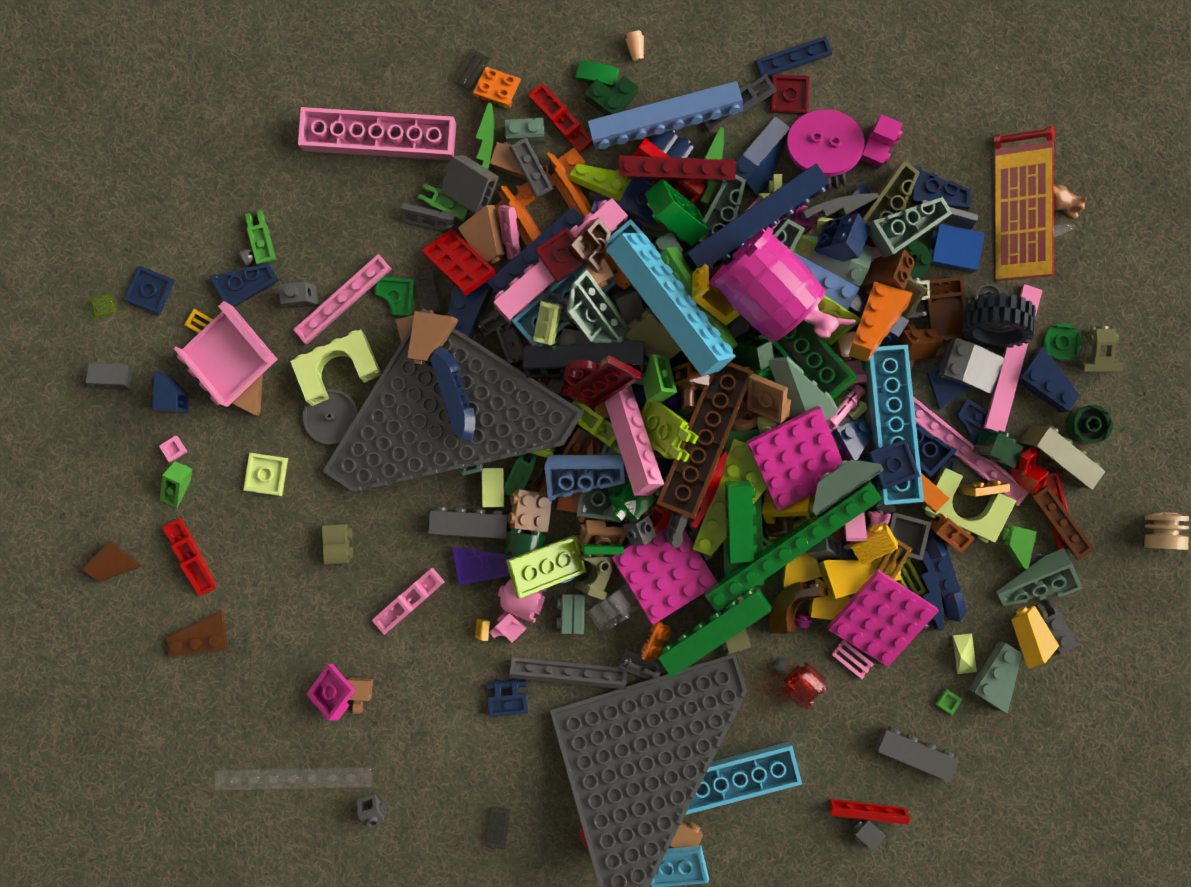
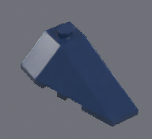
[736,116,790,197]

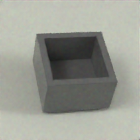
[888,512,931,561]

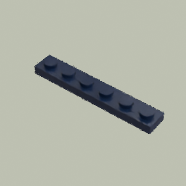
[487,207,583,294]

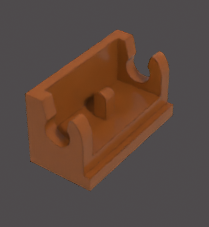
[929,513,975,553]

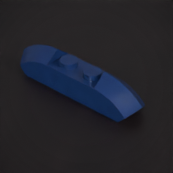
[431,346,475,441]
[925,528,966,622]

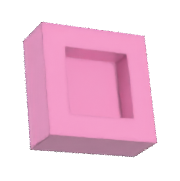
[159,436,187,462]

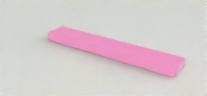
[293,254,392,344]

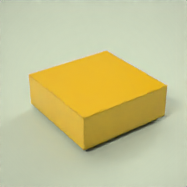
[475,619,490,641]

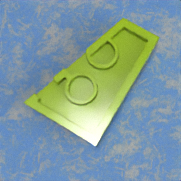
[569,164,631,202]

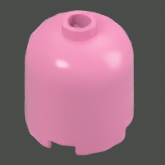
[498,579,547,623]

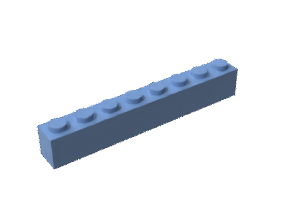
[588,81,743,150]

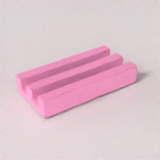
[831,639,874,679]

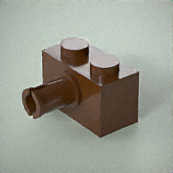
[894,319,944,360]
[671,362,710,409]

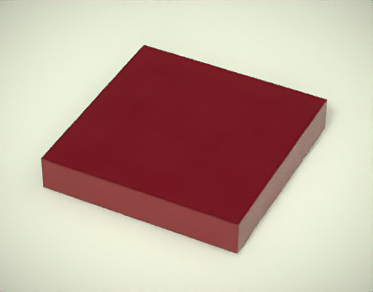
[770,74,810,115]
[534,227,584,283]

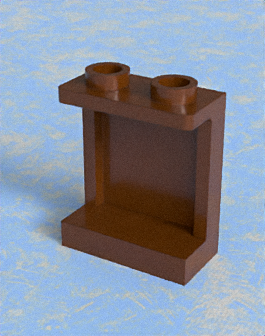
[856,249,915,296]

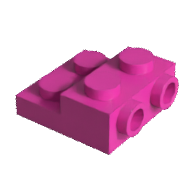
[306,664,356,721]

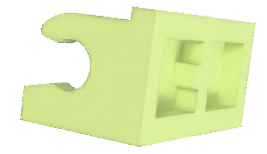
[533,300,562,345]
[481,468,504,507]

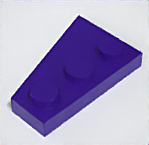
[452,547,514,585]

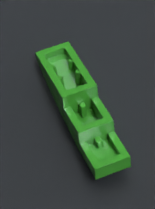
[476,103,495,171]
[700,127,724,208]

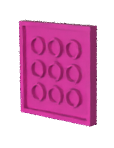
[746,406,843,511]
[611,523,717,625]
[827,569,938,667]

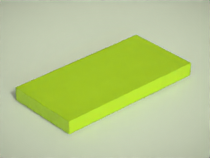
[506,535,586,599]

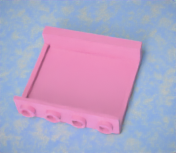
[174,301,278,407]

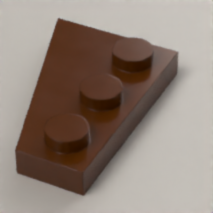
[166,611,228,657]

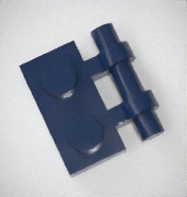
[487,678,528,717]

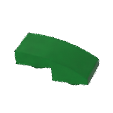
[575,60,619,87]

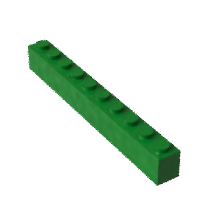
[705,481,882,612]

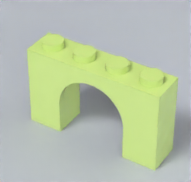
[290,330,382,406]
[922,466,1016,543]

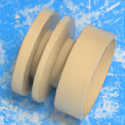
[1144,512,1189,550]

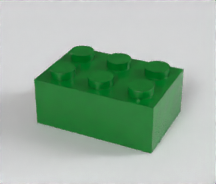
[645,179,709,246]

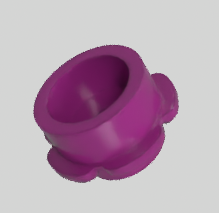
[795,613,812,628]

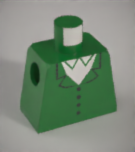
[610,474,657,522]

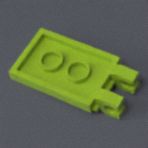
[641,401,699,462]

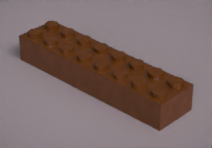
[656,362,754,522]

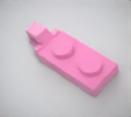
[498,205,521,260]

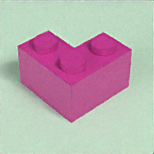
[860,114,903,168]

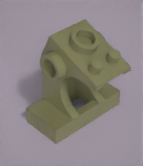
[1078,326,1124,372]
[574,553,612,601]

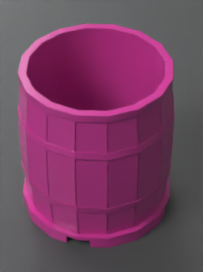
[709,226,826,343]

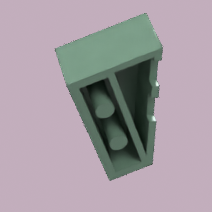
[968,641,1022,714]

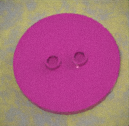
[787,110,865,177]

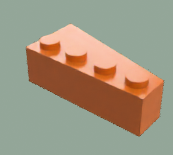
[848,282,913,362]

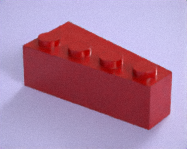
[632,138,705,203]

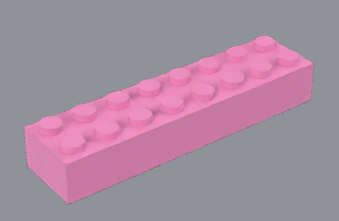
[298,107,456,160]
[494,198,628,325]

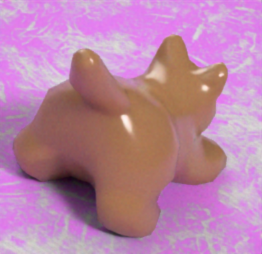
[1054,184,1086,219]

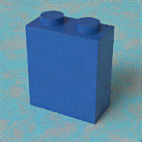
[928,224,985,273]

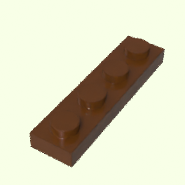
[1031,486,1095,560]

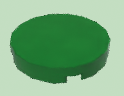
[1042,323,1082,361]

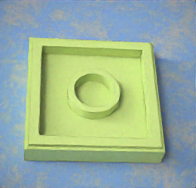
[243,453,288,496]

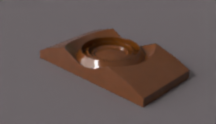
[924,276,972,356]

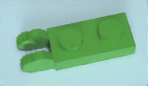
[417,184,470,222]
[245,210,277,265]

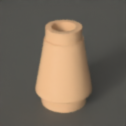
[625,31,644,61]

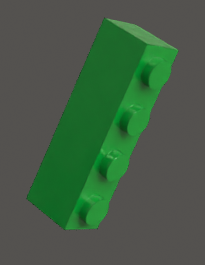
[725,480,757,563]

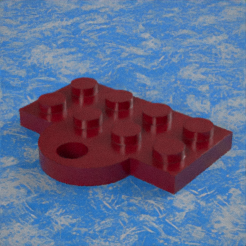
[561,355,641,409]

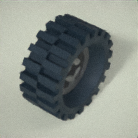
[962,293,1036,348]

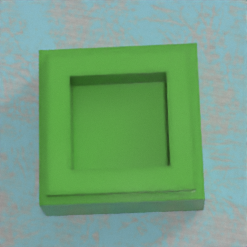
[935,688,963,715]

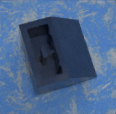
[815,213,870,262]
[151,371,189,413]

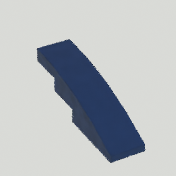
[918,550,944,631]

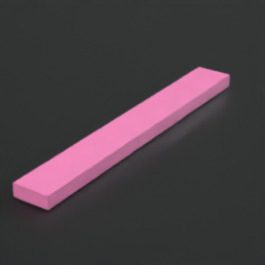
[983,284,1042,432]
[913,397,1029,506]

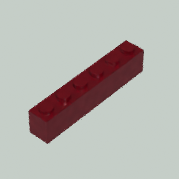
[616,156,736,183]

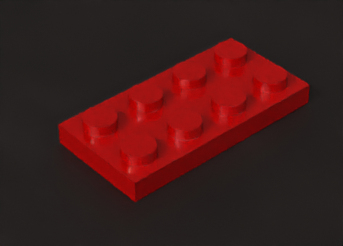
[422,229,496,296]

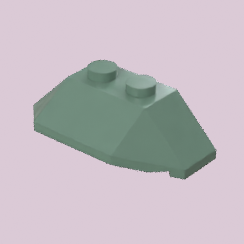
[566,269,630,343]
[813,459,884,516]

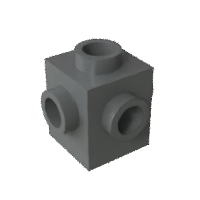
[623,515,657,545]
[356,794,386,828]

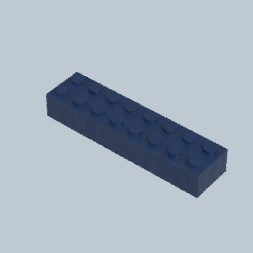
[682,163,830,272]

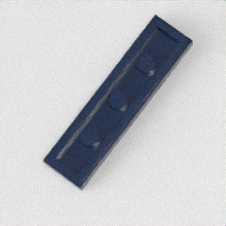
[755,36,832,78]

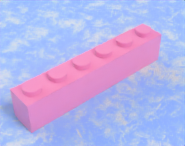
[604,385,664,496]

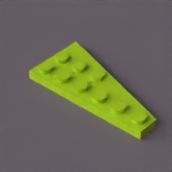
[693,439,767,556]

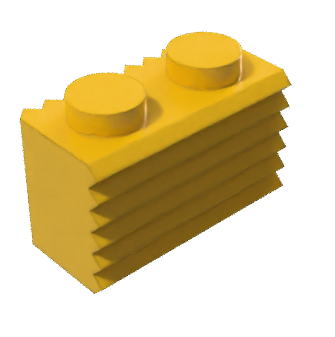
[851,523,898,565]

